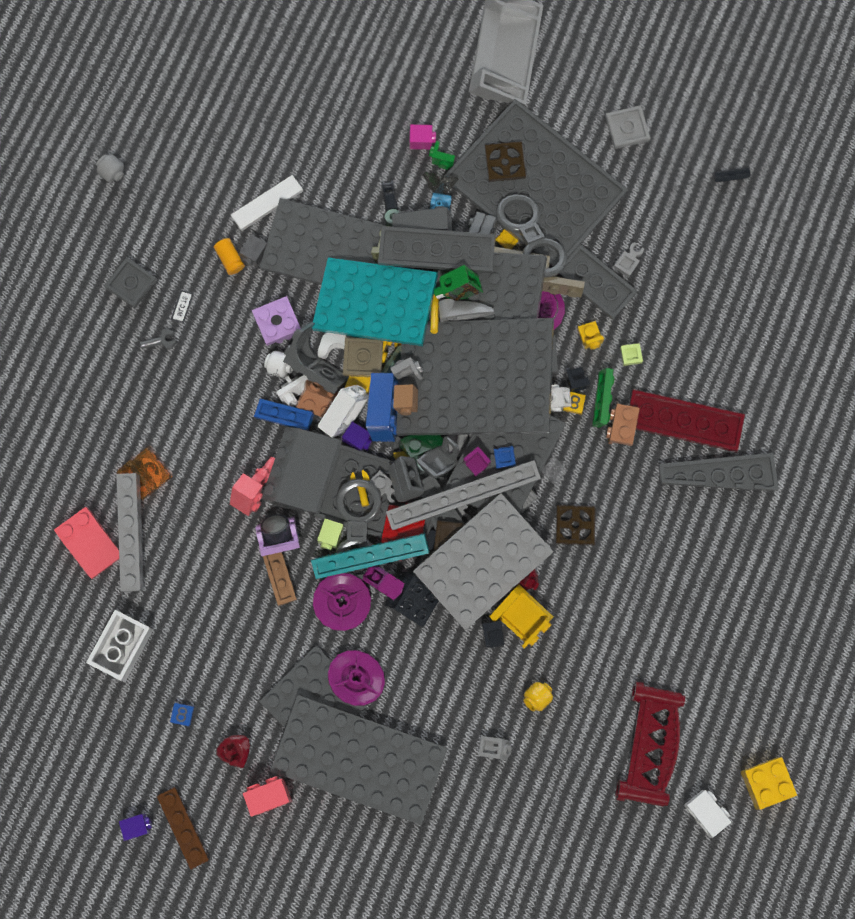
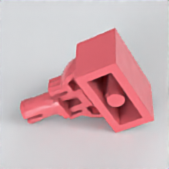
[230,457,275,516]

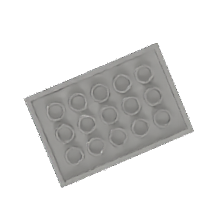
[413,493,553,630]

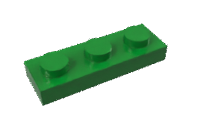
[592,368,614,428]

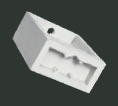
[317,385,369,438]

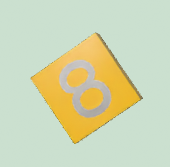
[563,392,586,415]

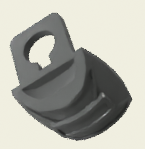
[416,436,459,478]

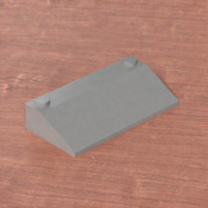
[469,0,543,106]

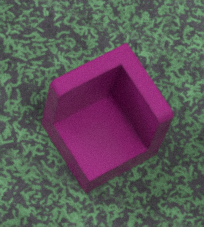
[463,447,491,477]

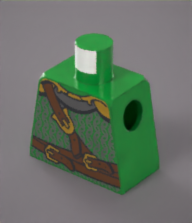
[434,265,483,301]

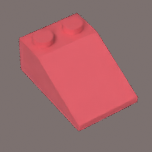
[54,507,119,579]

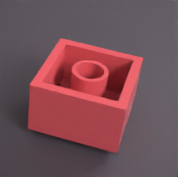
[243,776,292,817]

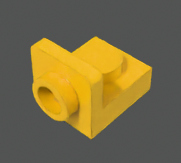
[577,321,604,350]

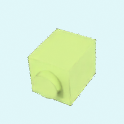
[317,519,344,550]

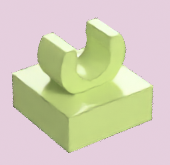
[620,343,643,366]

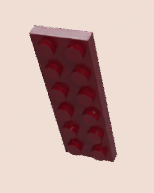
[629,390,745,452]

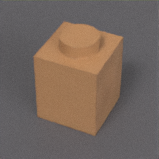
[393,384,418,415]

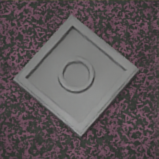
[605,105,651,149]

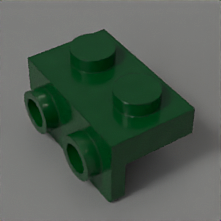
[399,435,443,459]

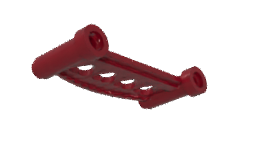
[615,682,685,807]

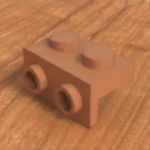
[296,380,339,417]
[606,404,640,446]

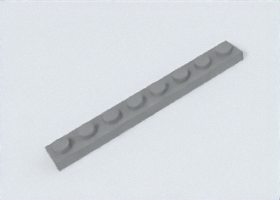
[386,460,541,530]

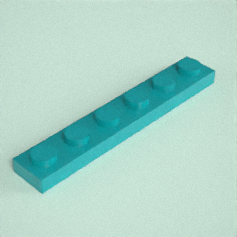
[311,533,429,579]

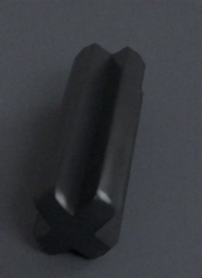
[714,167,751,183]

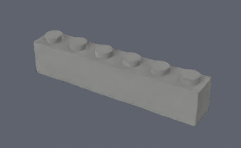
[116,473,144,592]

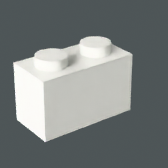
[684,790,731,838]

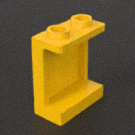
[489,585,554,649]

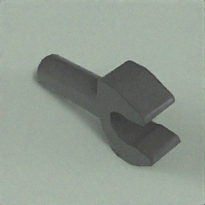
[140,329,177,350]

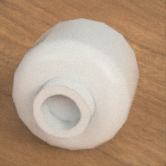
[264,351,293,378]

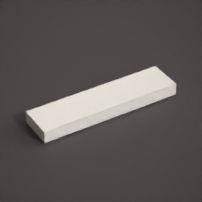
[231,175,303,231]

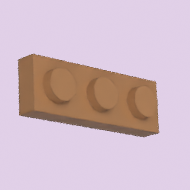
[263,552,297,606]

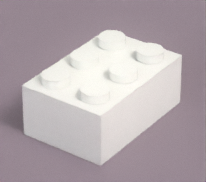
[86,610,153,682]

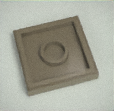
[343,337,383,377]

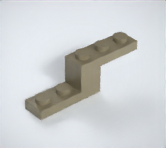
[494,247,585,298]

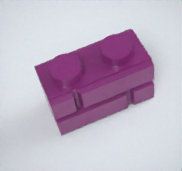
[362,565,404,600]

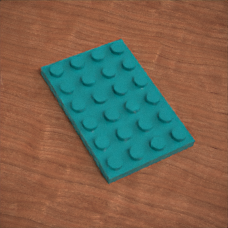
[312,258,438,347]

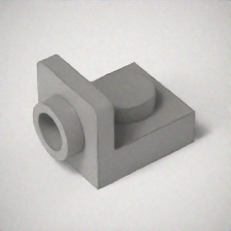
[478,736,511,760]

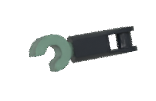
[381,180,399,226]

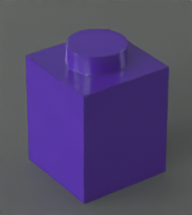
[342,421,373,451]
[119,814,152,841]

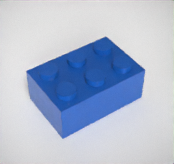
[366,373,399,442]

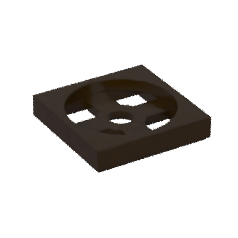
[485,141,526,182]
[556,505,595,546]

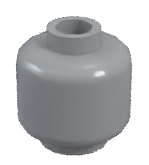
[96,154,124,182]

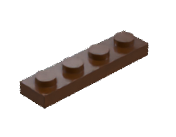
[157,787,209,870]

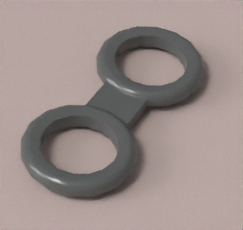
[496,194,567,278]
[334,479,382,582]

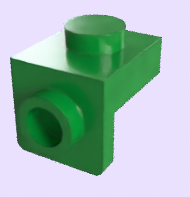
[429,141,455,169]

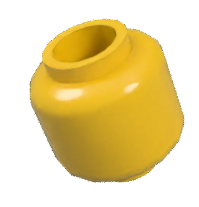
[524,682,553,711]

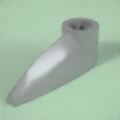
[438,299,494,322]

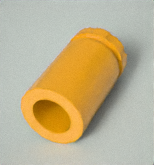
[214,238,245,275]

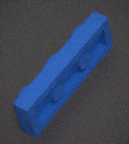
[254,399,314,431]

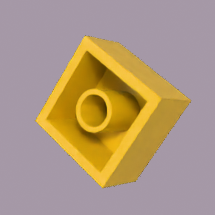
[740,757,797,810]

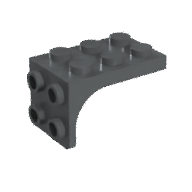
[283,322,349,394]

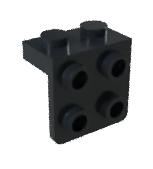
[384,572,439,627]

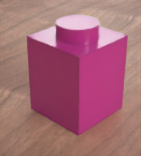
[410,124,436,150]

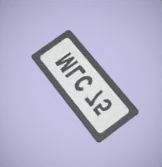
[171,290,194,323]

